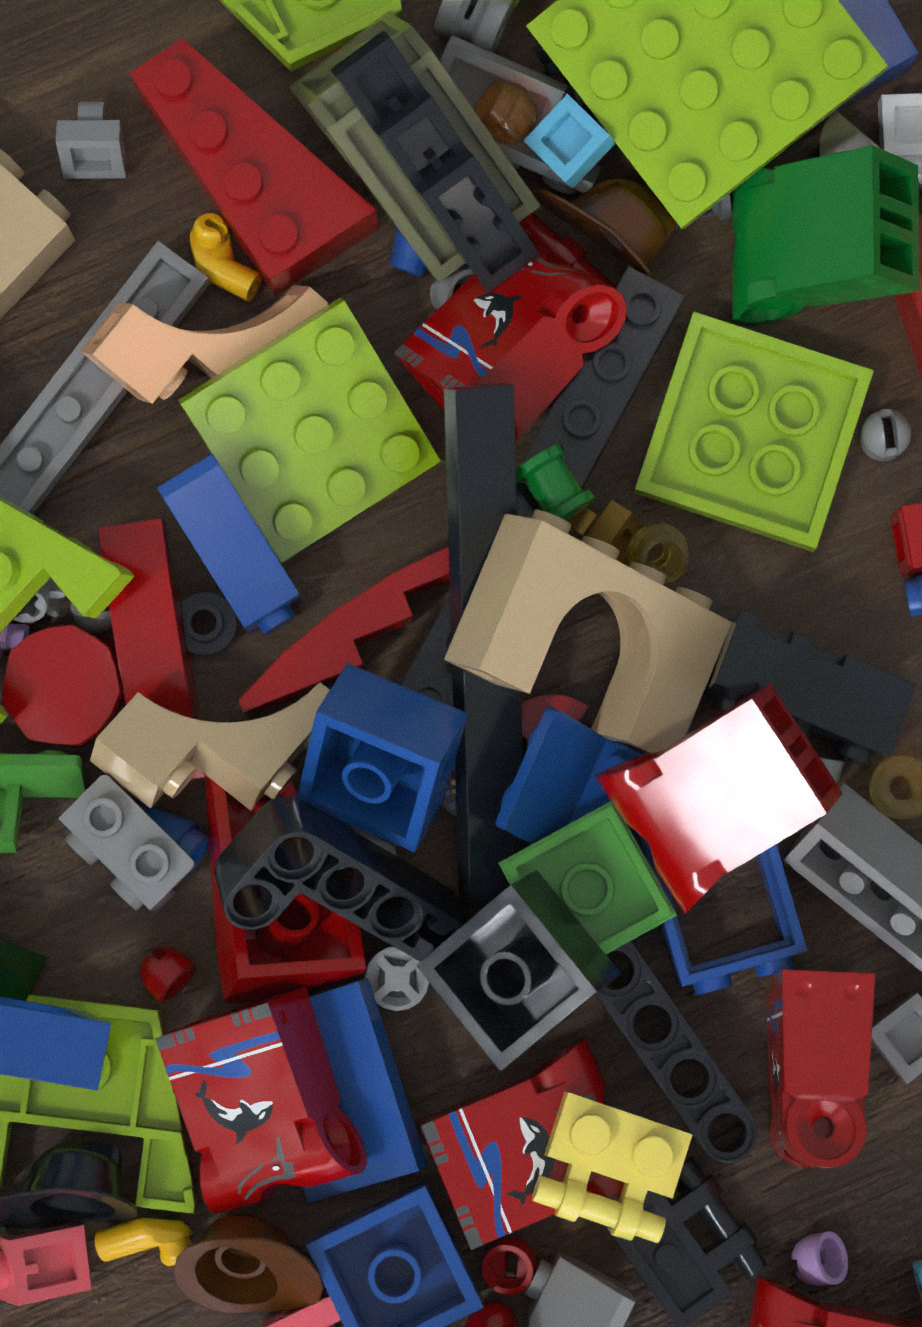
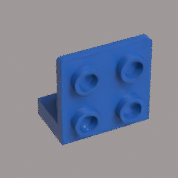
[496,706,646,844]

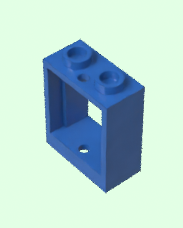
[636,835,808,995]
[0,996,111,1091]

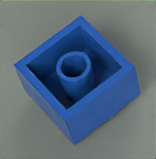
[297,663,468,852]
[306,1179,484,1327]

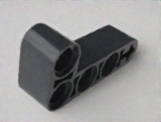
[214,796,467,962]

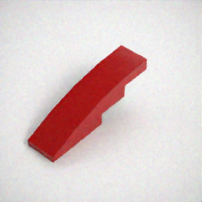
[98,518,205,780]
[238,547,450,717]

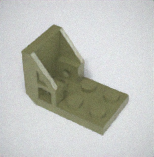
[289,11,540,283]

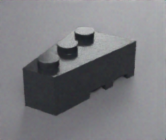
[703,609,916,766]

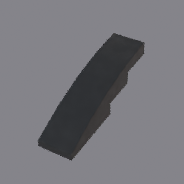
[330,30,540,292]

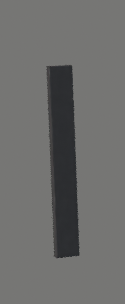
[444,383,525,907]

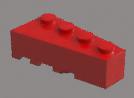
[130,38,378,297]

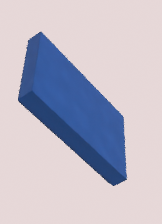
[303,978,428,1203]

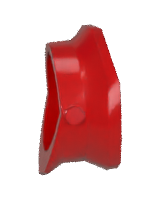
[1,624,124,746]

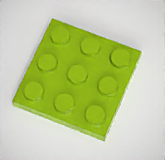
[178,298,441,563]
[633,311,874,552]

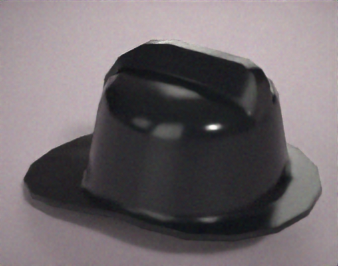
[0,1141,138,1229]

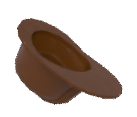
[534,179,677,280]
[173,1214,324,1313]

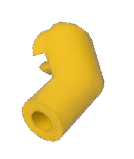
[190,213,262,302]
[95,1217,194,1266]

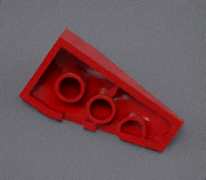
[205,775,366,1004]

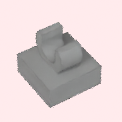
[56,102,127,179]

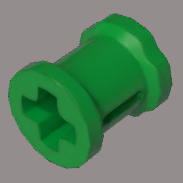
[516,443,596,521]

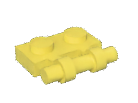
[532,1092,692,1243]

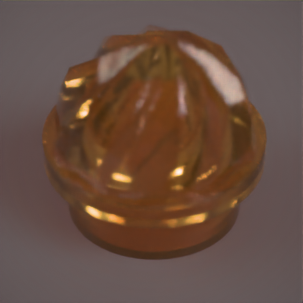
[474,79,537,145]

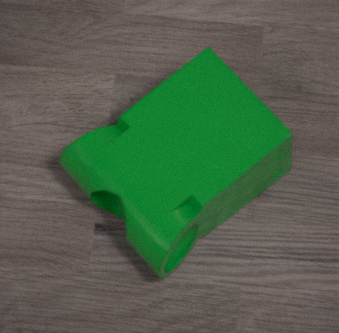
[732,145,920,326]

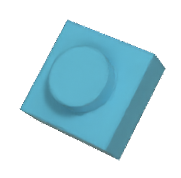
[523,94,615,189]

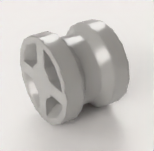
[365,946,429,1011]

